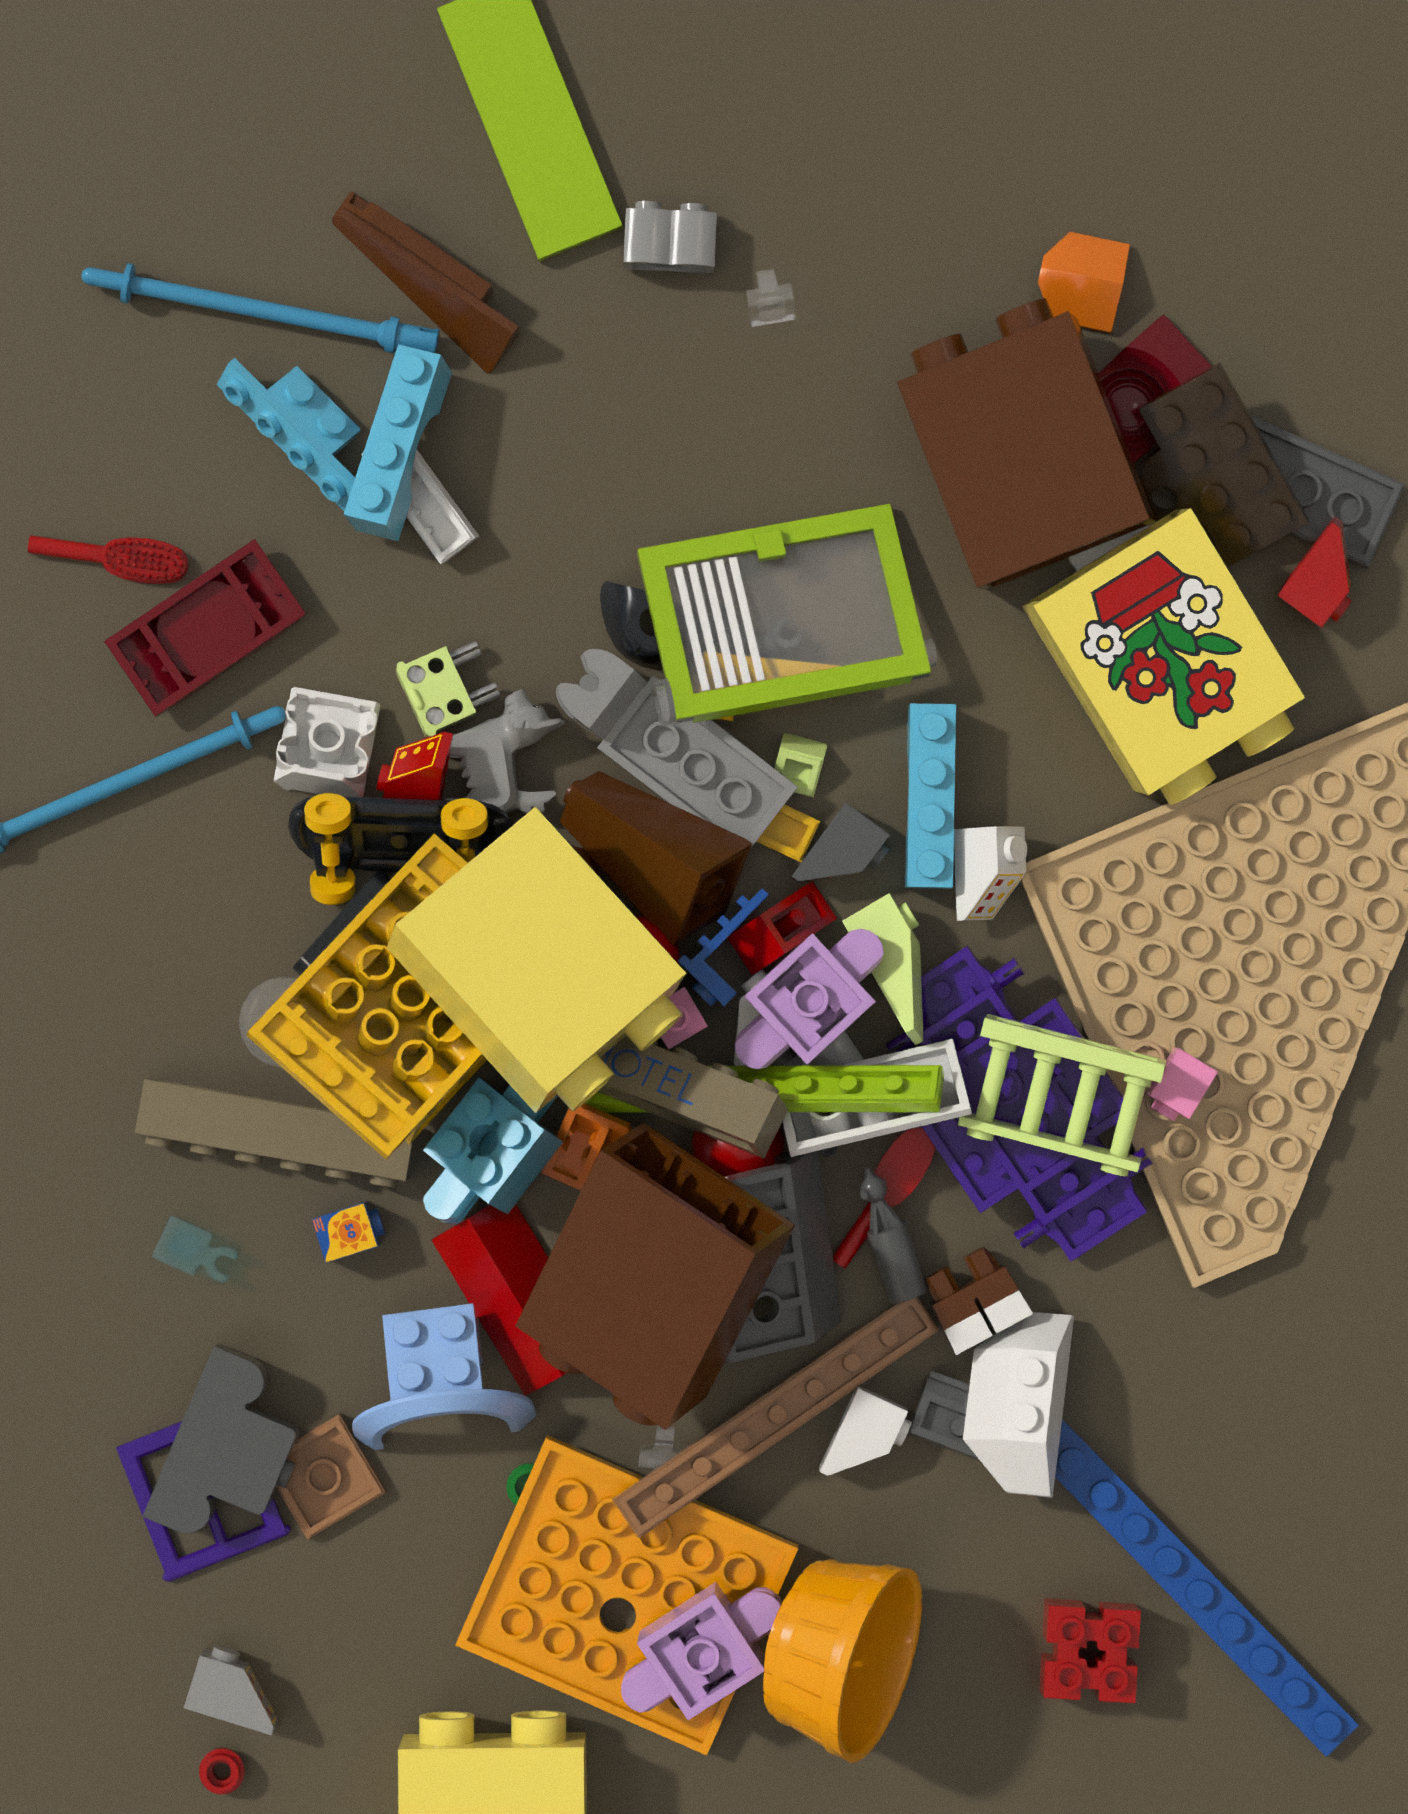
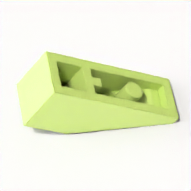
[842,893,923,1046]

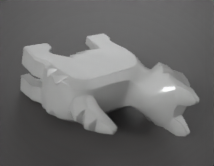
[445,689,565,814]

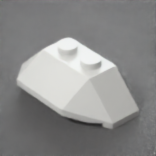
[963,1312,1074,1498]

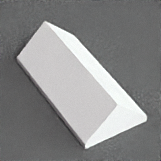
[783,1039,972,1157]

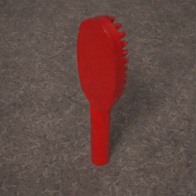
[28,535,189,584]
[833,1128,935,1269]

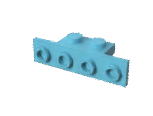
[216,358,361,511]

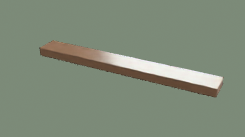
[612,1297,939,1538]

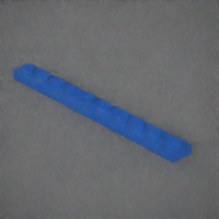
[1055,1419,1359,1757]

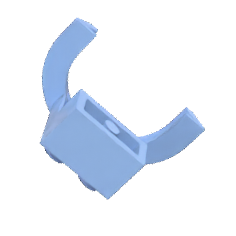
[352,1303,537,1450]

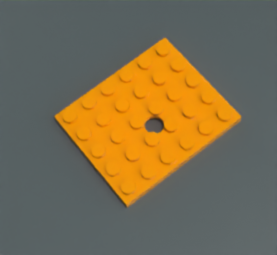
[455,1435,799,1756]

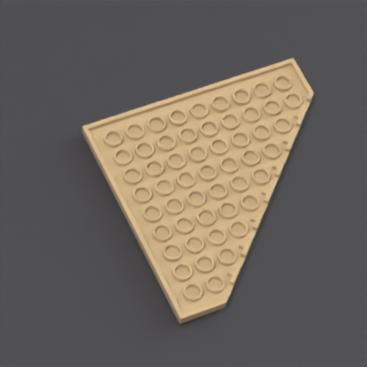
[1020,702,1408,1288]

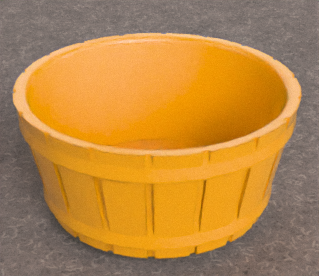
[763,1559,922,1763]

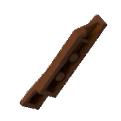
[332,191,520,373]

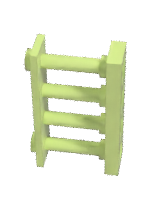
[958,1014,1167,1176]

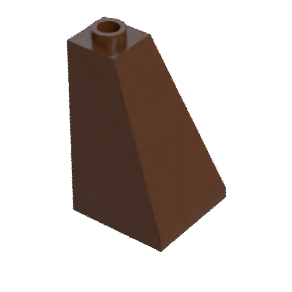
[560,771,752,946]

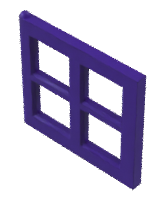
[116,1421,291,1582]

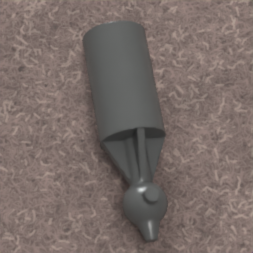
[860,1166,928,1303]

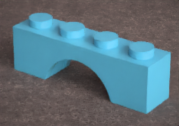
[343,344,452,541]
[905,703,956,889]

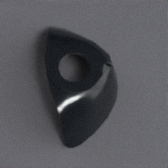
[600,581,718,669]

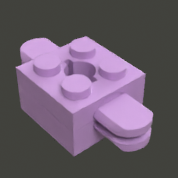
[735,929,884,1069]
[621,1582,782,1720]

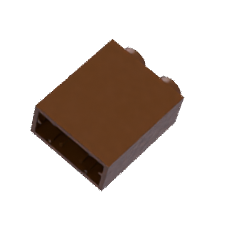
[897,298,1156,590]
[515,1123,795,1430]

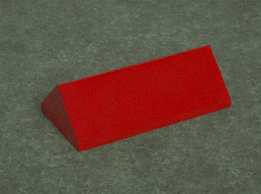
[432,1204,567,1396]

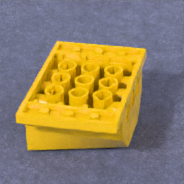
[247,834,487,1160]

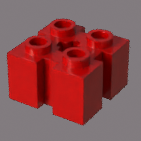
[1039,1598,1141,1703]

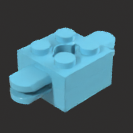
[423,1078,563,1225]

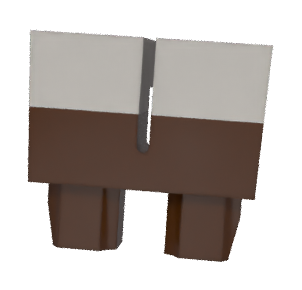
[926,1246,1033,1355]

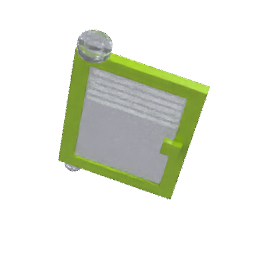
[637,504,937,726]

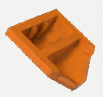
[1038,232,1130,334]
[541,1103,633,1191]

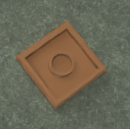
[277,1413,387,1540]

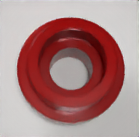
[199,1748,245,1795]

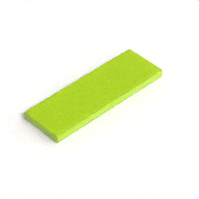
[437,0,623,262]

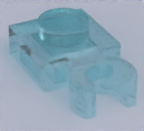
[152,1215,239,1282]

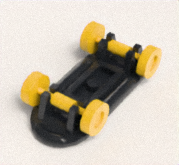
[288,793,513,905]

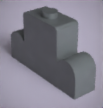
[142,1343,300,1534]

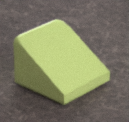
[774,733,827,797]

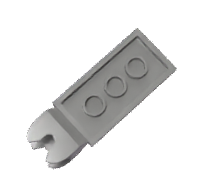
[556,649,798,849]

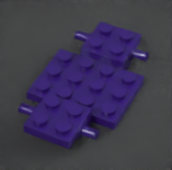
[886,945,1154,1262]

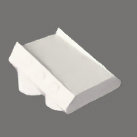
[273,687,381,797]

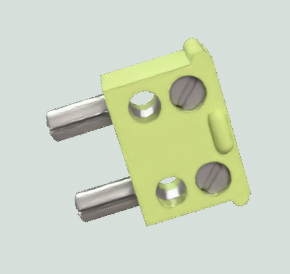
[395,641,501,738]

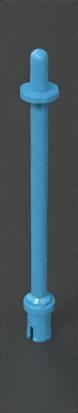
[81,263,440,353]
[0,706,286,854]

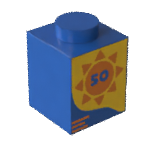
[312,1201,386,1263]

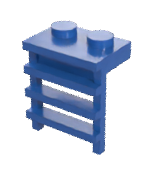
[678,888,769,1006]

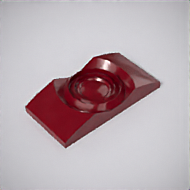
[1098,314,1212,464]
[104,539,307,717]

